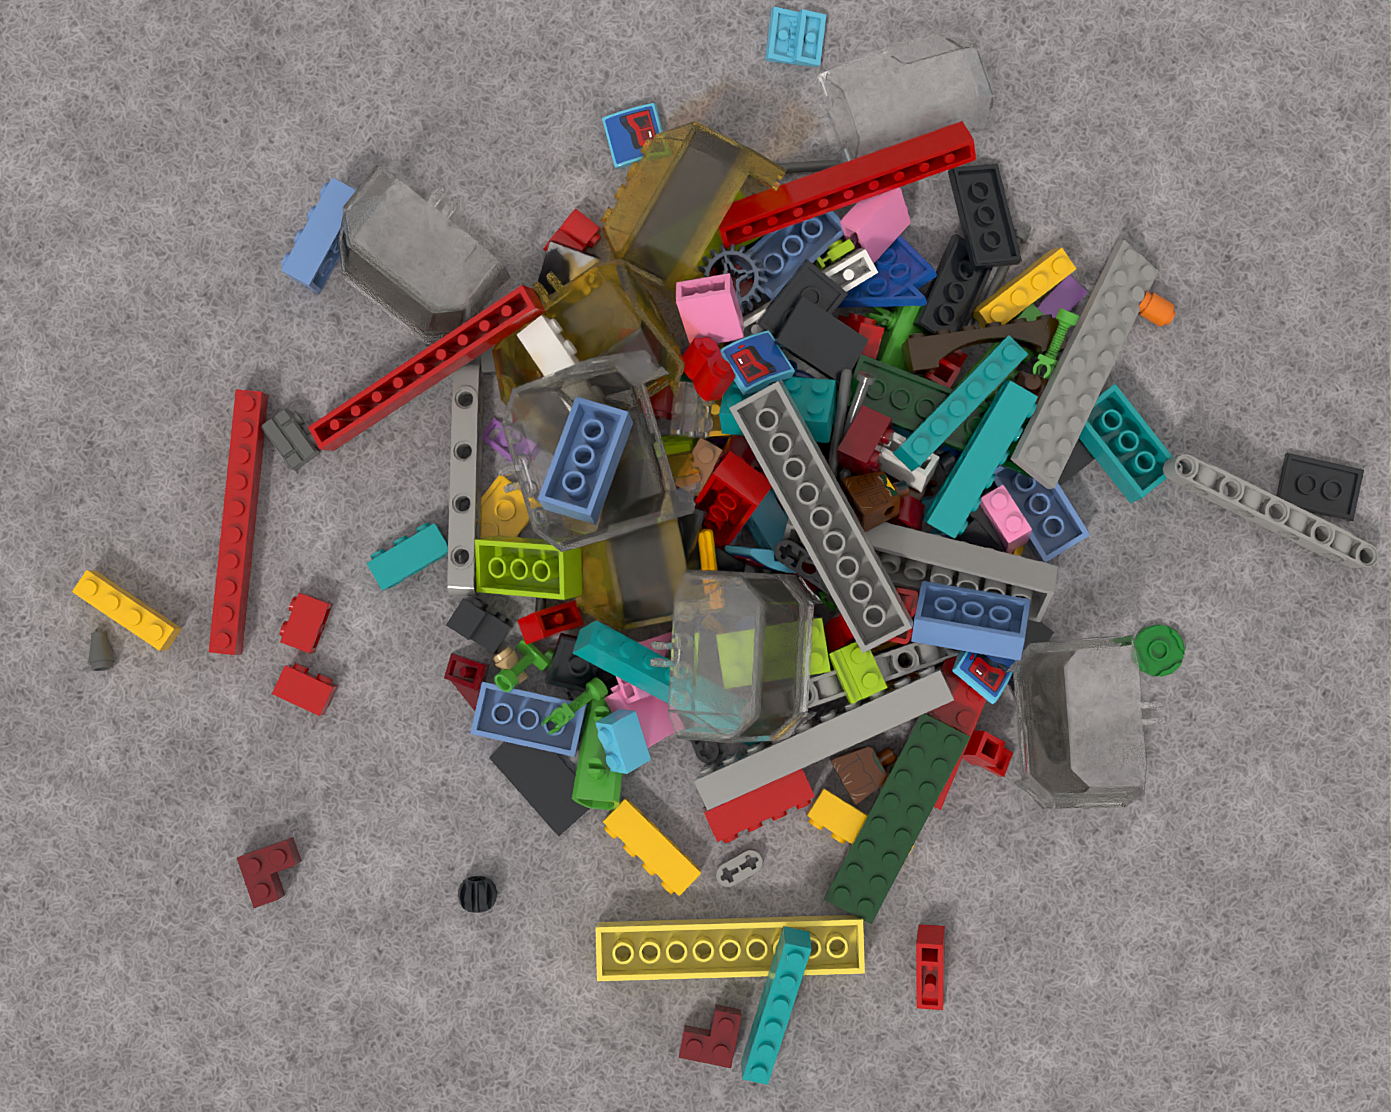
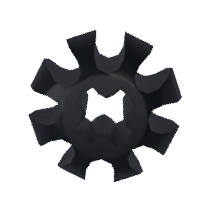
[457,876,497,913]

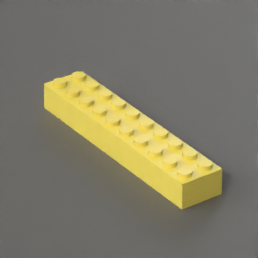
[596,915,865,981]

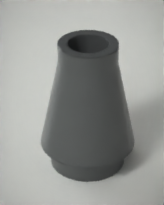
[88,631,115,671]

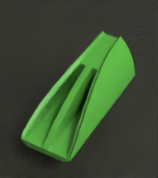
[853,306,929,371]
[572,697,623,811]

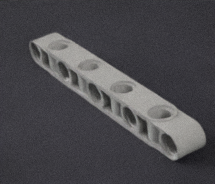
[447,364,484,596]
[1163,454,1379,569]
[738,642,962,725]

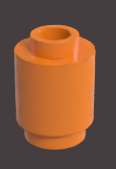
[1138,291,1176,327]

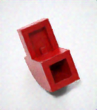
[923,350,968,388]
[963,731,1013,777]

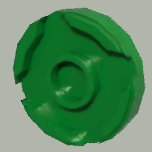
[1131,624,1185,677]

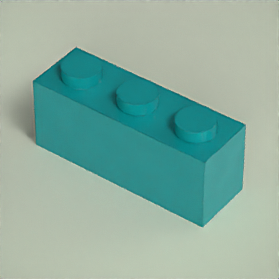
[366,522,448,591]

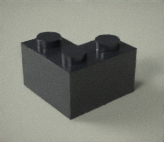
[446,597,513,654]

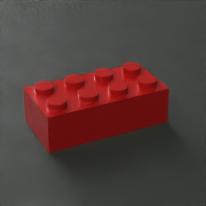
[692,451,772,550]
[704,768,815,843]

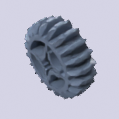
[695,243,768,314]

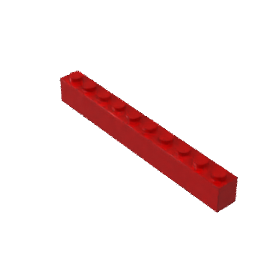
[711,121,976,249]
[308,285,546,451]
[208,389,269,655]

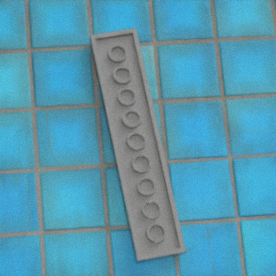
[1011,240,1158,489]

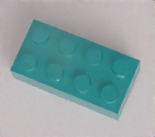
[719,377,837,443]
[1079,384,1181,504]

